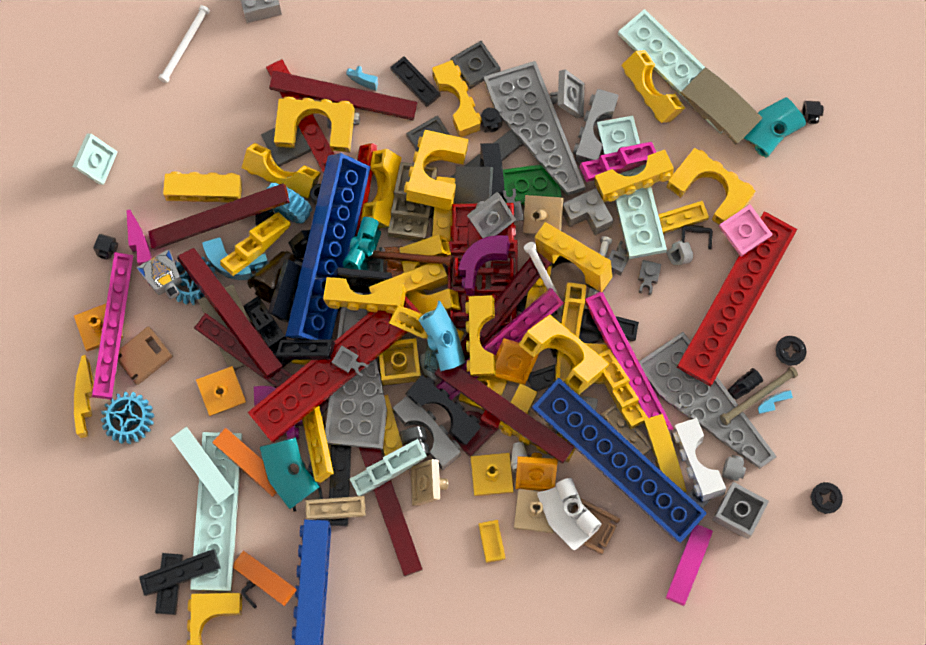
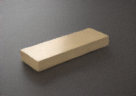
[601,404,652,455]
[305,496,366,520]

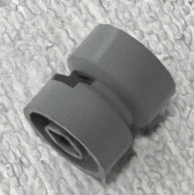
[401,427,430,456]

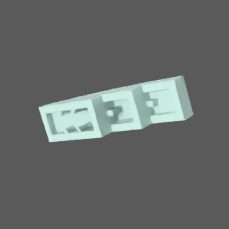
[170,426,234,504]
[350,439,427,496]

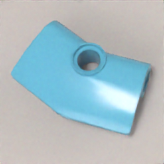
[419,301,466,371]

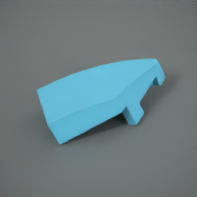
[346,66,378,91]
[758,390,793,414]

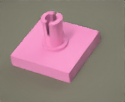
[718,205,773,257]

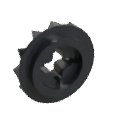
[775,336,807,366]
[810,482,843,514]

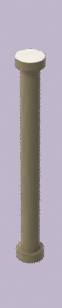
[720,366,798,425]

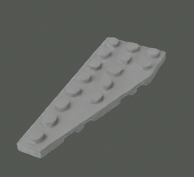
[484,61,585,196]
[325,292,387,450]
[639,332,777,469]

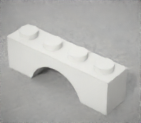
[672,418,726,502]

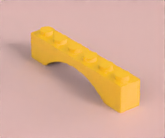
[554,282,587,382]

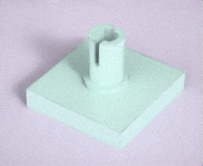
[72,133,118,185]

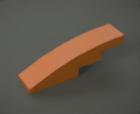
[212,428,277,497]
[233,551,297,606]

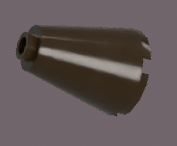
[247,251,295,303]

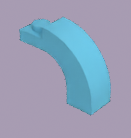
[202,237,268,280]

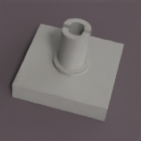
[550,70,585,118]
[467,192,516,239]

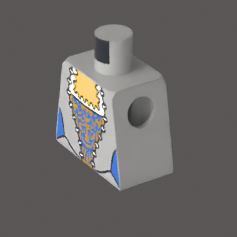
[136,249,182,299]

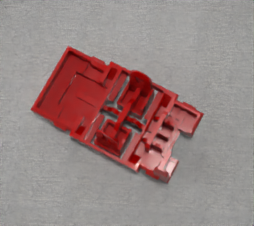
[448,203,518,329]

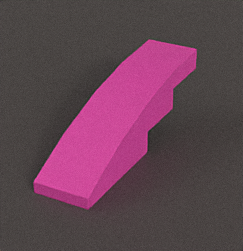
[579,141,656,182]
[126,210,152,266]
[665,524,713,606]

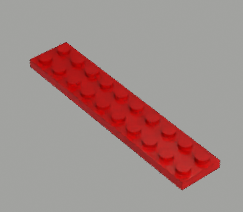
[676,211,797,387]
[247,296,420,443]

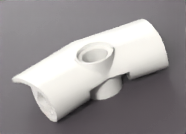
[537,478,602,550]

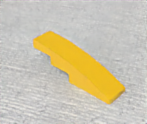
[220,212,291,276]
[389,305,464,340]
[598,349,648,429]
[74,355,94,438]
[643,414,687,492]

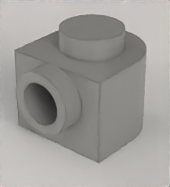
[666,241,693,265]
[722,455,746,481]

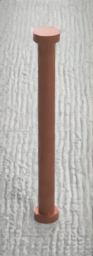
[365,251,454,267]

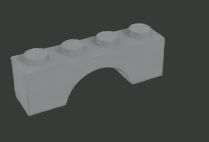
[573,89,619,163]
[392,396,461,470]

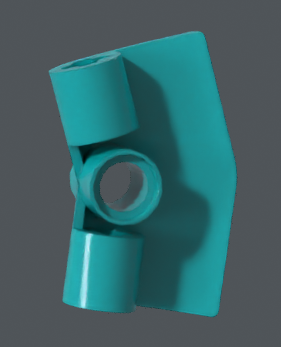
[743,97,806,158]
[343,217,381,270]
[260,437,320,509]

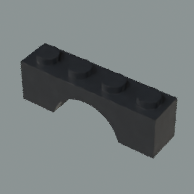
[405,375,481,446]

